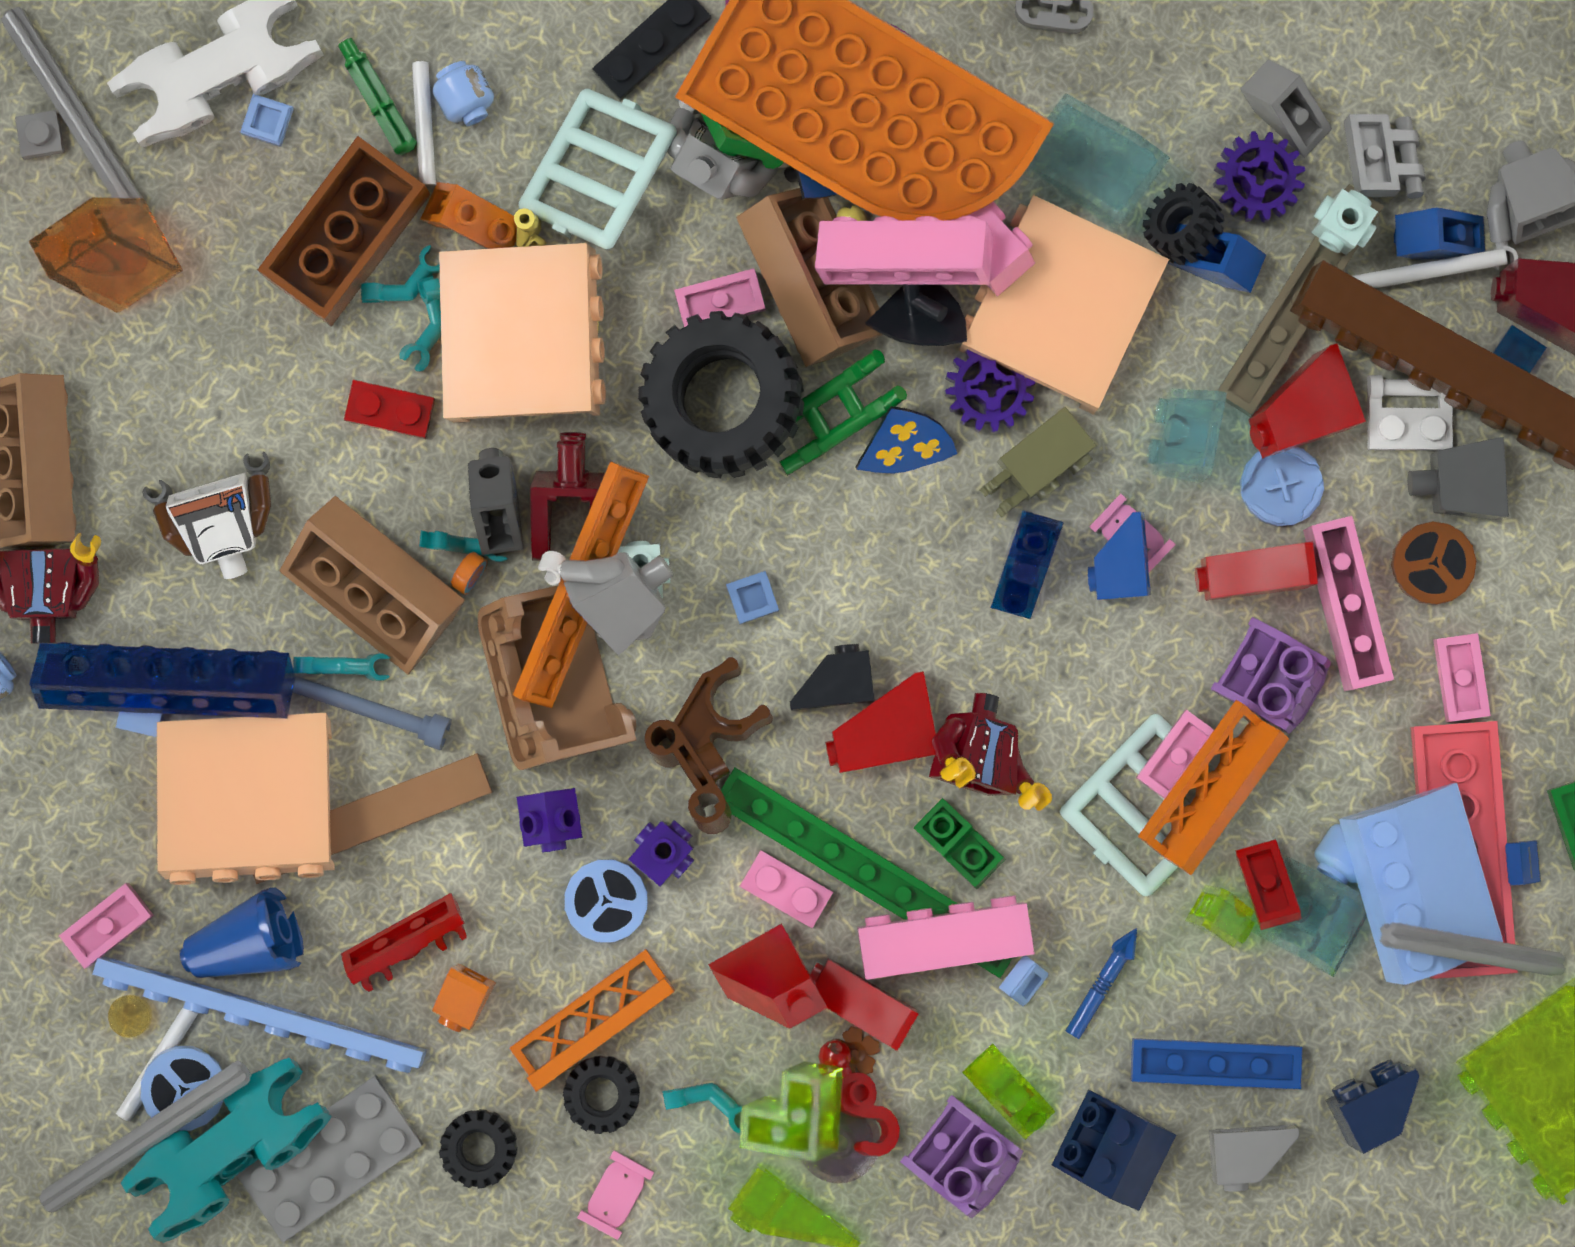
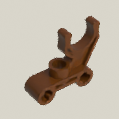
[644,657,773,834]

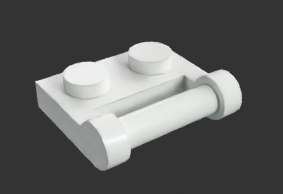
[1367,375,1453,451]

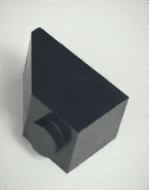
[790,644,875,711]

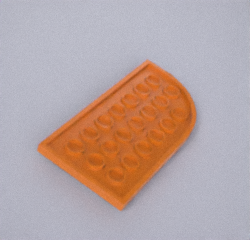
[675,0,1054,221]

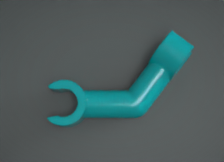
[361,245,440,303]
[399,276,441,372]
[419,530,508,562]
[293,653,390,681]
[662,1083,756,1134]

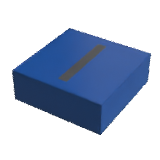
[1505,840,1541,886]

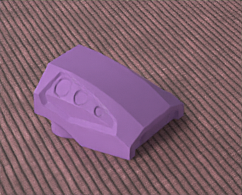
[1211,617,1331,734]
[900,1095,1023,1218]

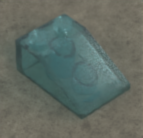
[1028,93,1171,232]

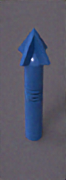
[1065,928,1137,1039]

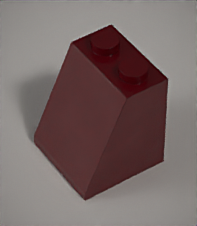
[1491,258,1575,355]

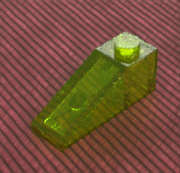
[1185,885,1255,948]
[728,1163,861,1247]

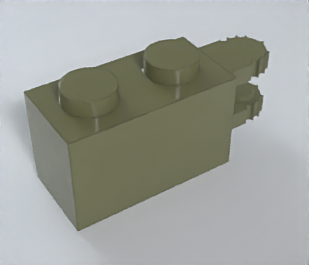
[980,407,1097,517]

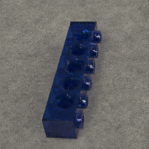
[29,642,296,719]

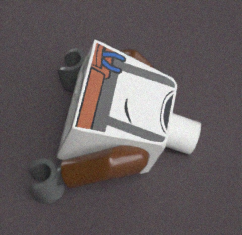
[142,451,271,579]

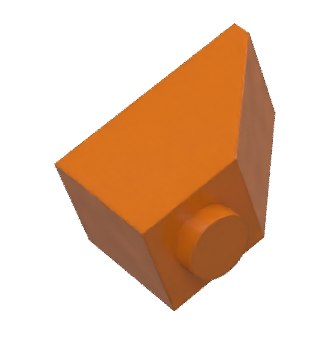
[432,964,496,1032]

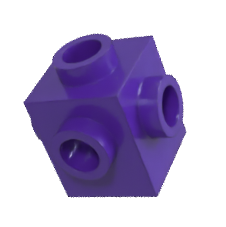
[516,788,583,853]
[628,820,694,887]

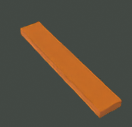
[513,461,649,708]

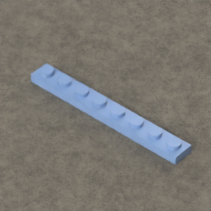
[92,956,427,1073]

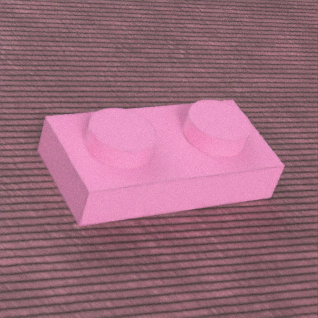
[674,268,765,327]
[1433,633,1491,722]
[1136,710,1214,799]
[740,850,833,928]
[59,883,154,969]

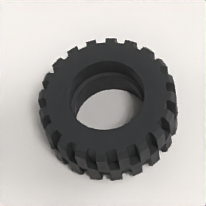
[638,311,804,479]

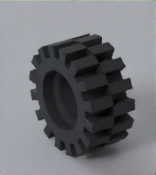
[1142,183,1225,265]
[563,1055,640,1134]
[439,1109,518,1189]

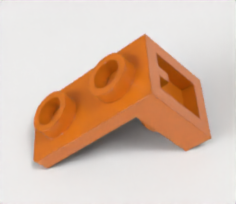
[420,182,517,249]

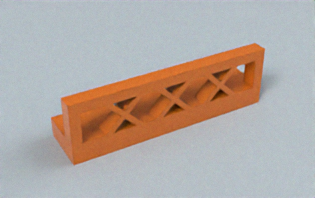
[1137,700,1290,875]
[509,949,675,1092]

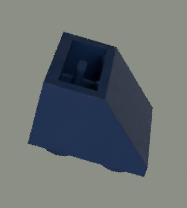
[1325,1059,1420,1154]
[1052,1089,1176,1211]

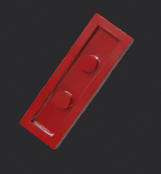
[341,893,467,992]

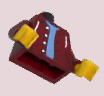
[0,533,101,644]
[929,693,1052,811]

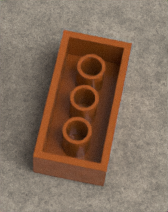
[257,136,431,327]

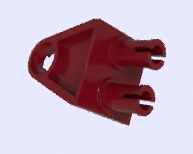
[530,432,605,561]

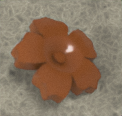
[829,1026,880,1075]

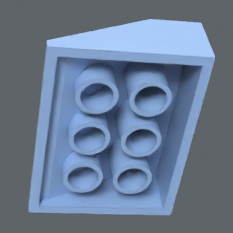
[1339,783,1503,985]

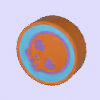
[451,552,488,595]

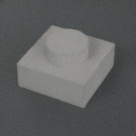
[15,110,65,160]

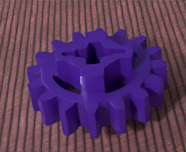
[1213,131,1305,223]
[944,349,1035,434]

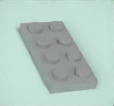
[237,1075,423,1243]

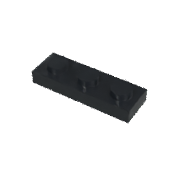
[592,0,711,101]

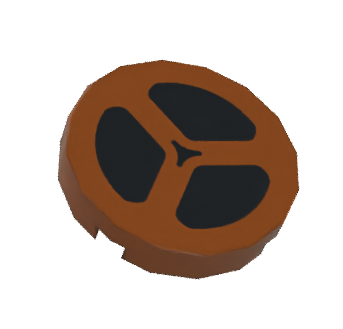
[1391,521,1477,605]

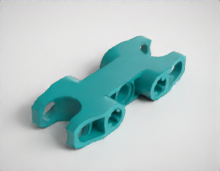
[121,1058,332,1243]

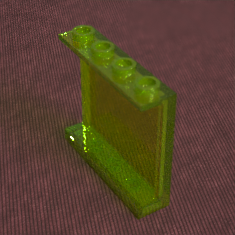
[1456,977,1575,1205]

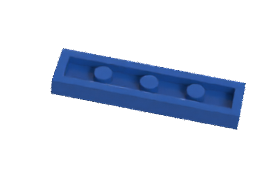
[1130,1038,1302,1089]

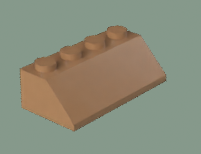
[736,188,882,367]
[0,373,77,550]
[279,496,465,675]

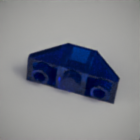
[991,510,1064,619]

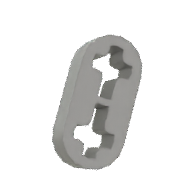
[1014,0,1094,34]

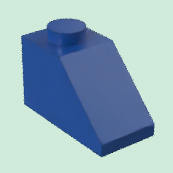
[1394,207,1485,260]
[1167,223,1266,293]
[1088,512,1151,600]

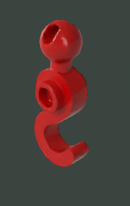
[818,1039,900,1157]

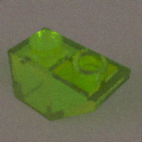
[962,1043,1056,1140]

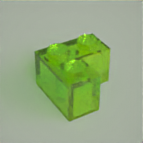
[740,1061,843,1162]

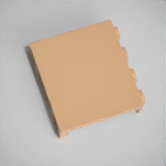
[959,195,1169,415]
[439,243,606,422]
[157,713,335,885]

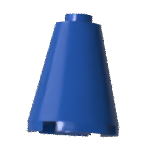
[180,887,304,978]

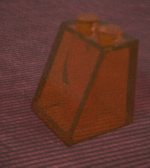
[29,197,183,313]

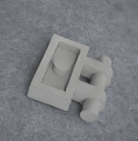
[1344,114,1425,199]

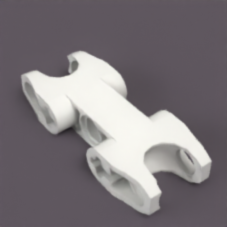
[107,0,324,148]

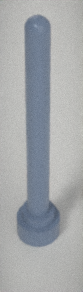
[256,666,452,751]

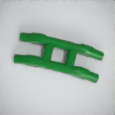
[779,349,907,476]

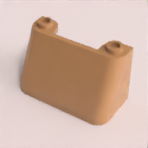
[478,586,636,770]

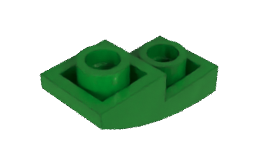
[914,798,1006,890]

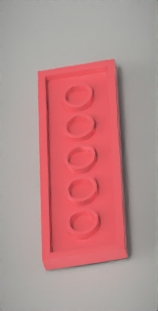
[1411,721,1518,979]

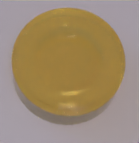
[108,995,152,1038]

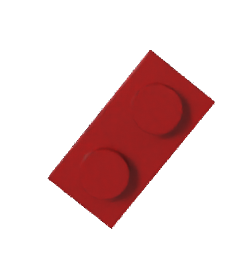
[344,380,435,439]
[1235,839,1301,930]

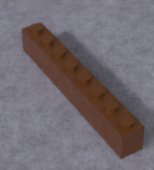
[1290,260,1575,470]

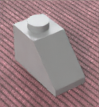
[1240,59,1333,158]
[1209,1125,1299,1192]

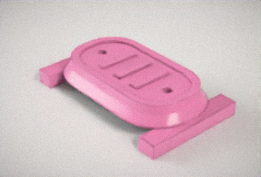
[1089,493,1176,572]
[577,1150,654,1240]

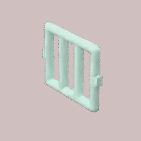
[518,89,677,249]
[1060,714,1215,897]

